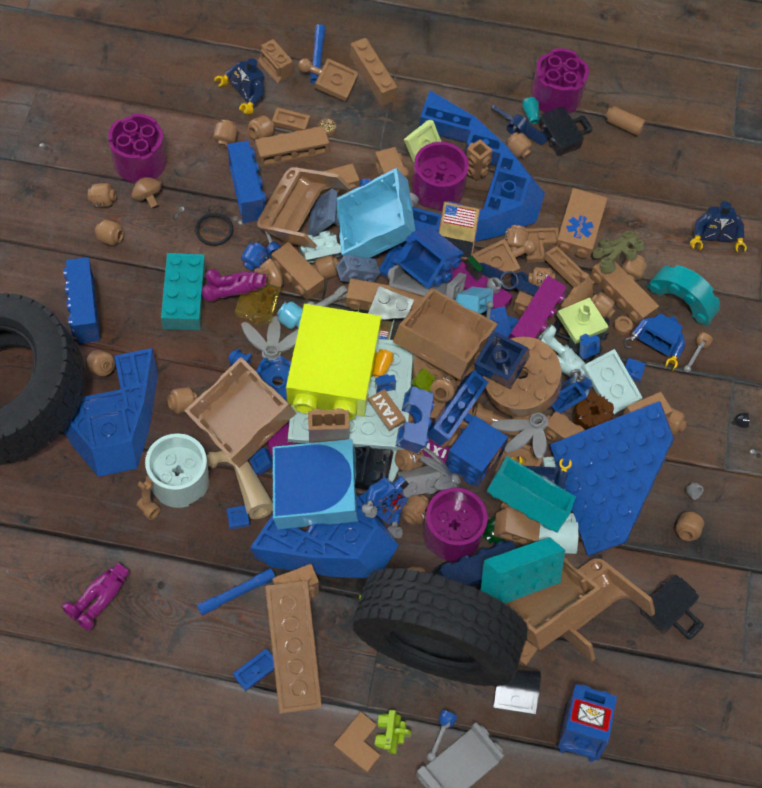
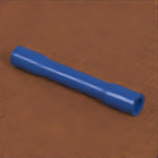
[310,24,326,84]
[197,568,275,616]

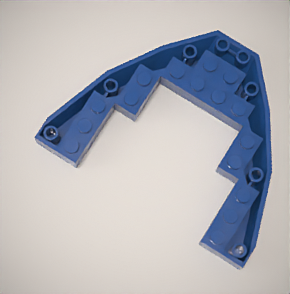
[399,90,545,246]

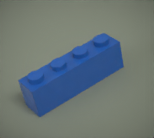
[427,370,489,446]

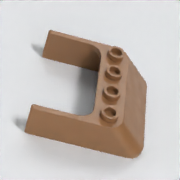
[257,167,350,249]
[562,558,655,661]

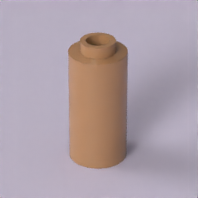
[605,106,646,136]

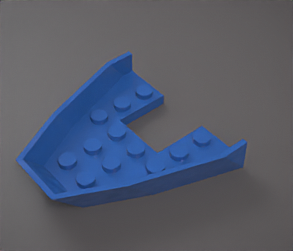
[63,348,158,477]
[250,494,399,578]

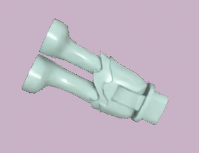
[539,324,586,378]

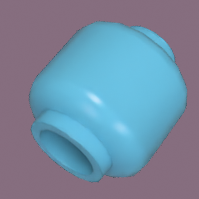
[277,301,303,329]

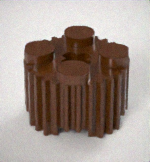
[572,392,614,430]

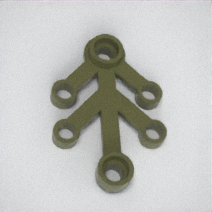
[592,231,644,273]

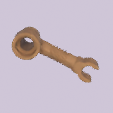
[137,476,161,520]

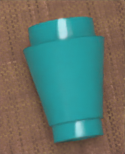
[522,97,540,124]

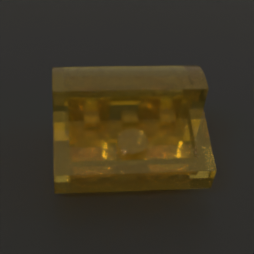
[234,283,281,326]

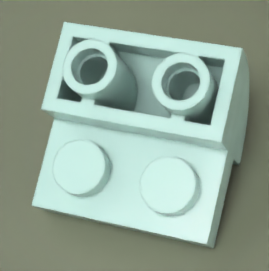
[298,231,341,263]
[539,513,578,554]

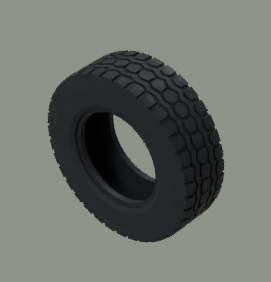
[352,568,528,687]

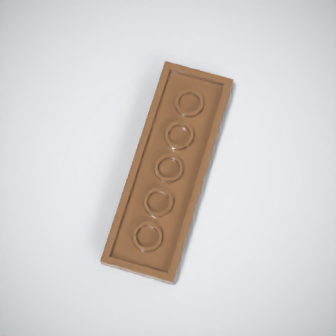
[265,580,322,714]

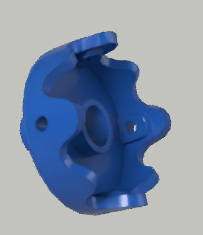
[256,356,291,402]

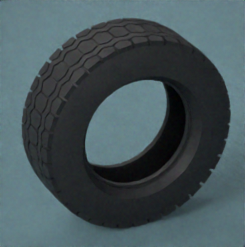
[0,293,85,465]

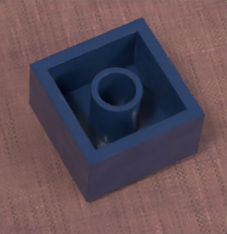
[474,331,530,389]

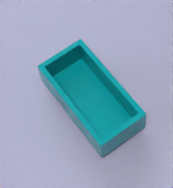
[161,253,206,330]
[487,456,576,533]
[481,537,565,603]

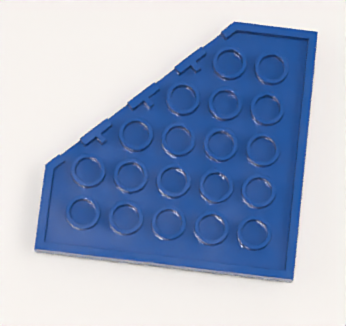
[550,401,675,556]

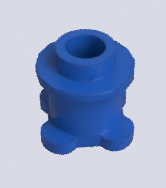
[228,349,252,366]

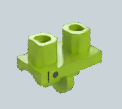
[375,710,411,754]

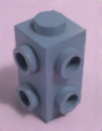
[336,255,380,282]

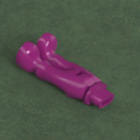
[202,269,267,302]
[61,563,130,631]

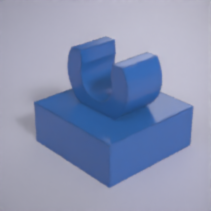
[579,334,600,359]

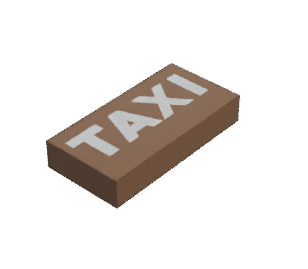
[368,389,406,431]

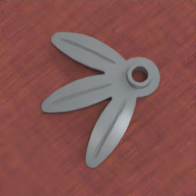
[241,316,298,360]
[491,412,548,459]
[420,447,461,490]

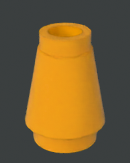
[372,349,394,378]

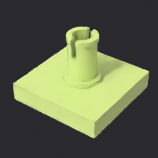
[404,120,441,163]
[556,298,609,344]

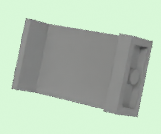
[388,264,466,300]
[416,723,504,788]

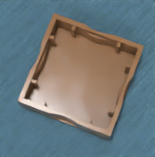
[393,288,498,380]
[184,357,296,468]
[505,557,605,650]

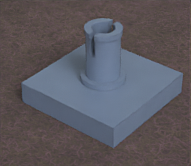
[308,189,340,236]

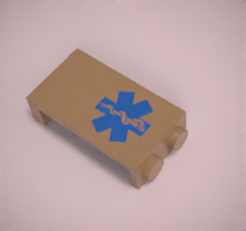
[555,188,607,259]

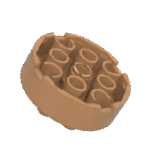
[483,337,562,417]

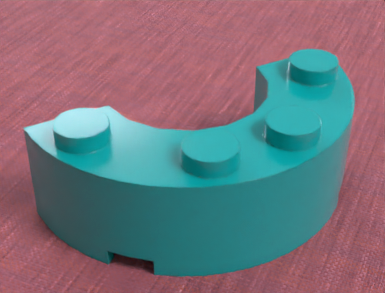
[646,265,720,327]

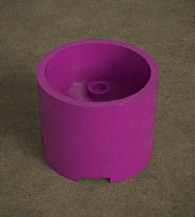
[531,48,589,114]
[108,113,167,183]
[412,142,469,211]
[423,488,488,562]

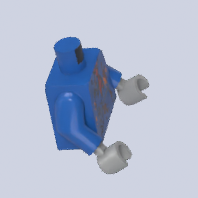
[360,476,409,538]

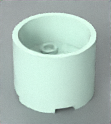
[145,434,209,508]

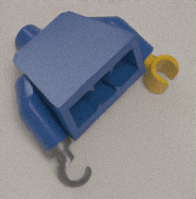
[624,314,685,371]
[550,369,592,413]

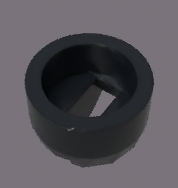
[735,413,749,428]

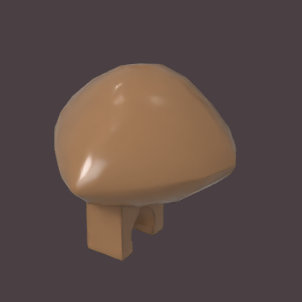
[131,177,162,208]
[255,259,283,290]

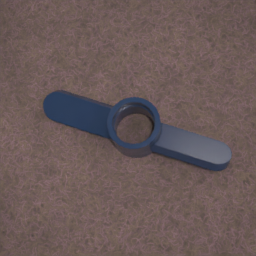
[491,105,547,145]
[480,263,539,297]

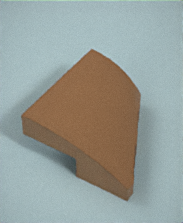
[560,272,593,310]

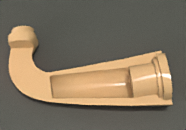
[206,451,273,519]

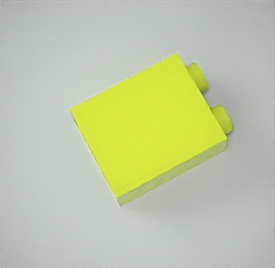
[286,304,381,420]

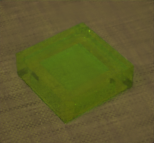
[410,367,435,392]

